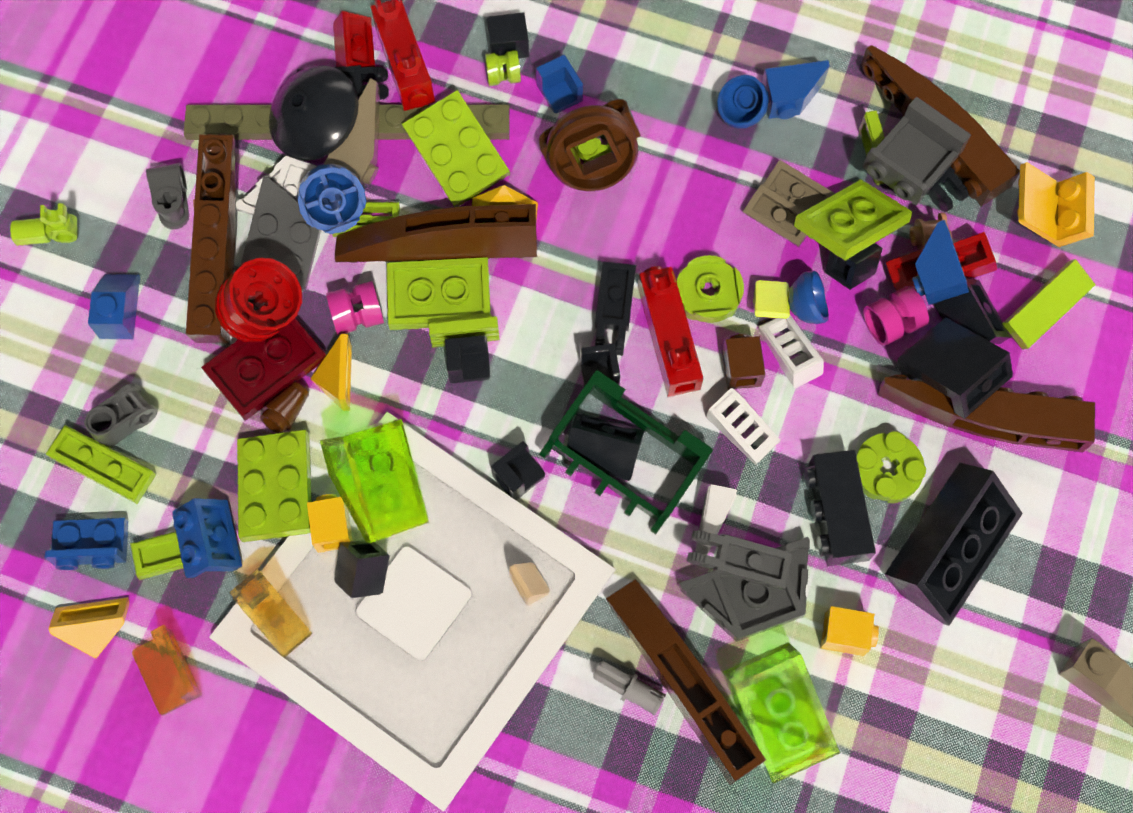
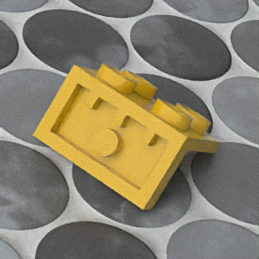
[1017,162,1095,247]

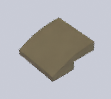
[743,160,835,247]

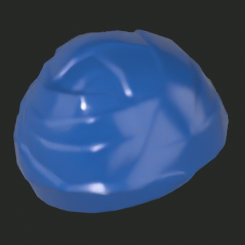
[717,75,769,128]
[788,271,829,324]

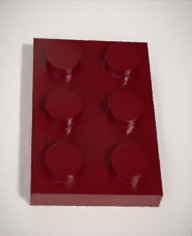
[201,318,326,421]

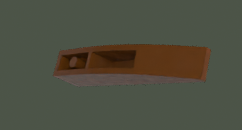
[861,45,1020,207]
[186,134,236,344]
[335,204,537,263]
[878,375,1095,452]
[605,579,766,785]

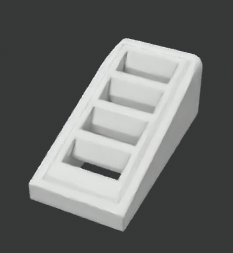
[759,315,824,388]
[706,388,781,465]
[695,484,737,555]

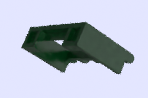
[539,370,714,535]

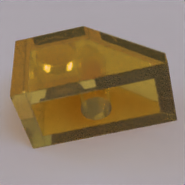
[229,569,313,658]

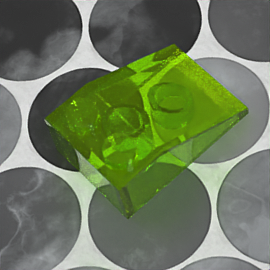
[320,419,429,543]
[722,642,840,784]

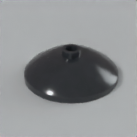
[269,65,359,161]

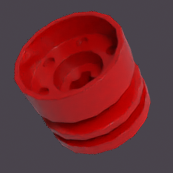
[215,258,302,342]

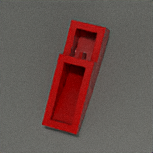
[886,232,997,291]

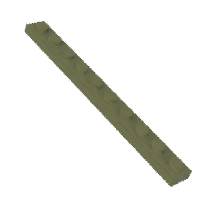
[184,105,510,140]

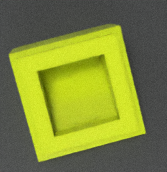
[753,280,790,319]

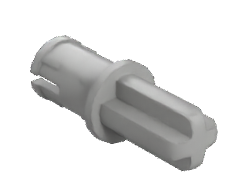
[593,661,666,715]

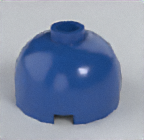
[297,163,366,234]

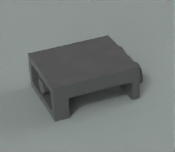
[863,97,971,206]

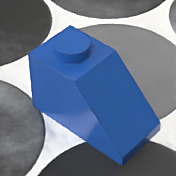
[762,60,830,120]
[912,220,969,305]
[88,274,140,339]

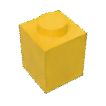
[307,494,353,553]
[820,606,879,656]

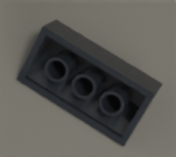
[884,463,1023,626]

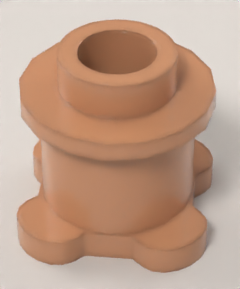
[909,212,952,250]

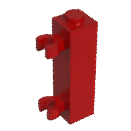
[370,0,435,111]
[638,266,704,397]

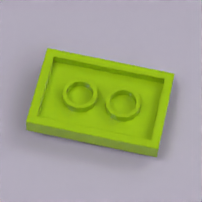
[402,90,510,207]
[794,179,913,260]
[387,257,491,330]
[237,430,312,542]

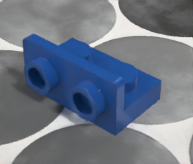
[172,498,243,578]
[44,518,129,571]

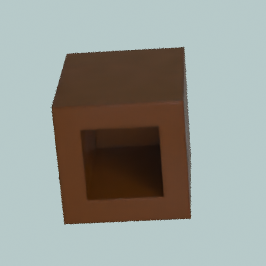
[722,334,766,390]

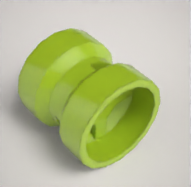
[485,50,521,86]

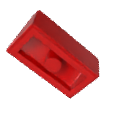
[333,11,375,67]

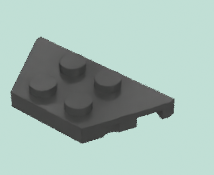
[240,176,321,300]
[679,537,810,642]

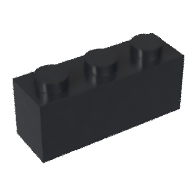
[804,450,876,567]

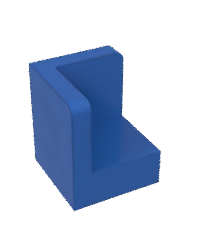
[536,54,583,114]

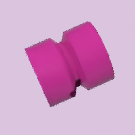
[326,281,384,335]
[863,286,929,346]

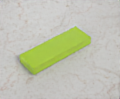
[1002,259,1096,350]
[46,425,156,504]

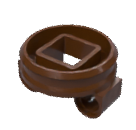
[539,99,641,191]

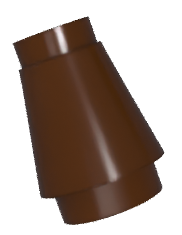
[260,382,309,433]

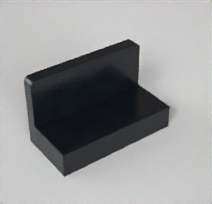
[934,279,1011,344]
[564,412,645,481]

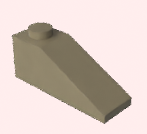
[323,78,380,187]
[1059,638,1133,727]

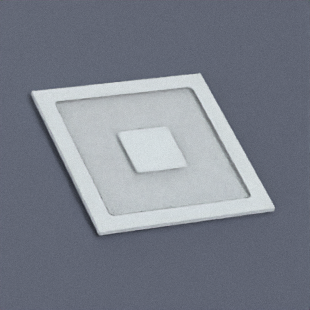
[209,412,616,812]

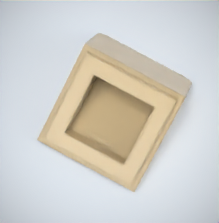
[509,562,550,606]

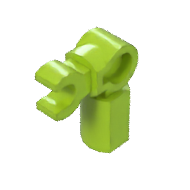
[10,203,78,246]

